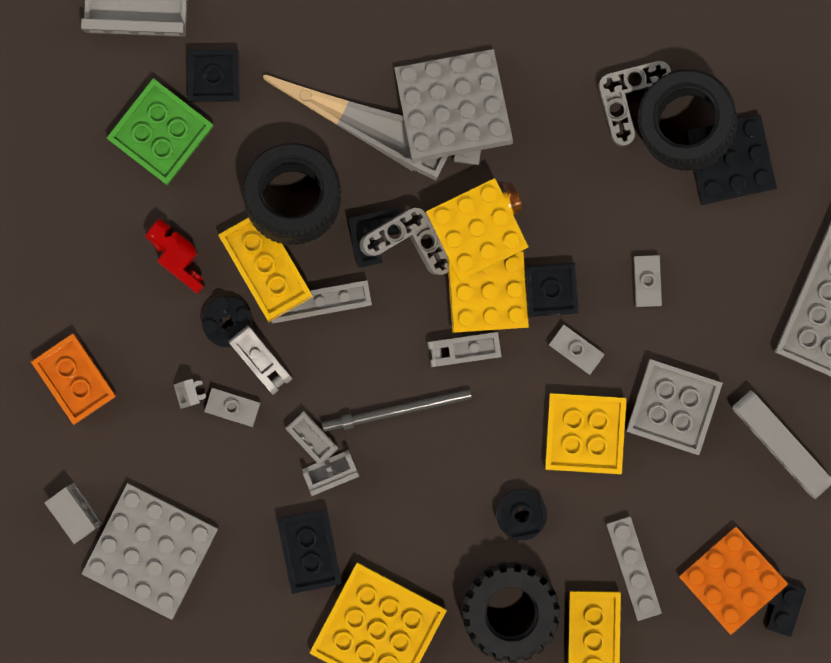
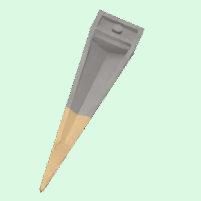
[263,75,448,181]

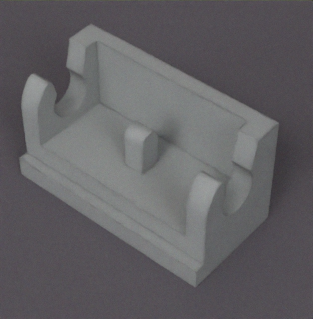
[302,450,360,496]
[45,483,103,544]

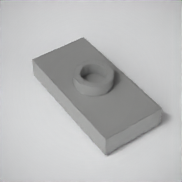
[633,255,662,307]
[549,325,605,375]
[204,388,261,427]
[285,411,339,466]

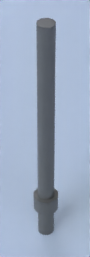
[322,389,472,432]

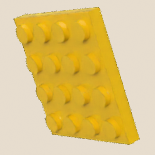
[310,562,447,663]

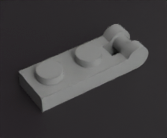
[228,325,293,395]
[427,332,501,367]

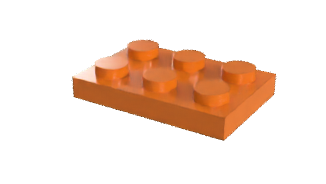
[31,333,117,425]

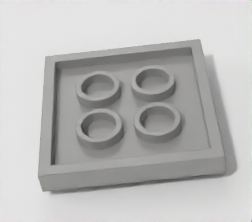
[626,359,723,455]

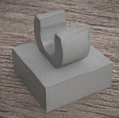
[174,379,206,409]

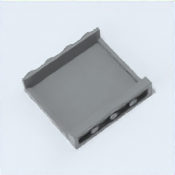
[81,0,187,37]

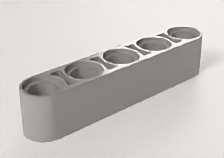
[732,390,831,499]

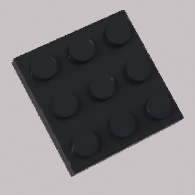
[686,115,777,205]

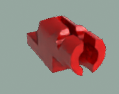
[145,219,205,294]

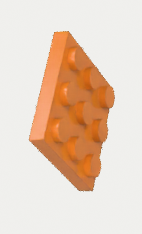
[679,527,788,635]

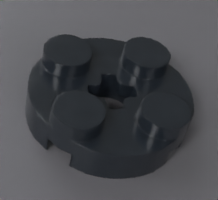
[202,297,253,347]
[496,489,547,540]

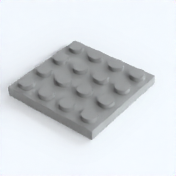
[394,49,513,163]
[82,483,219,620]

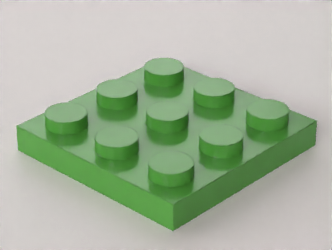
[107,78,214,186]

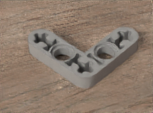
[598,61,671,147]
[360,208,448,275]

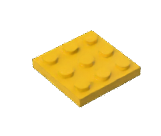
[426,178,529,281]
[447,252,529,333]
[545,393,626,474]

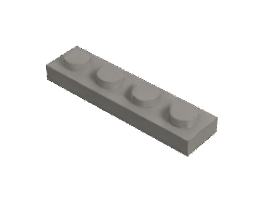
[272,280,372,324]
[606,516,662,621]

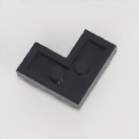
[348,208,400,268]
[765,582,806,637]

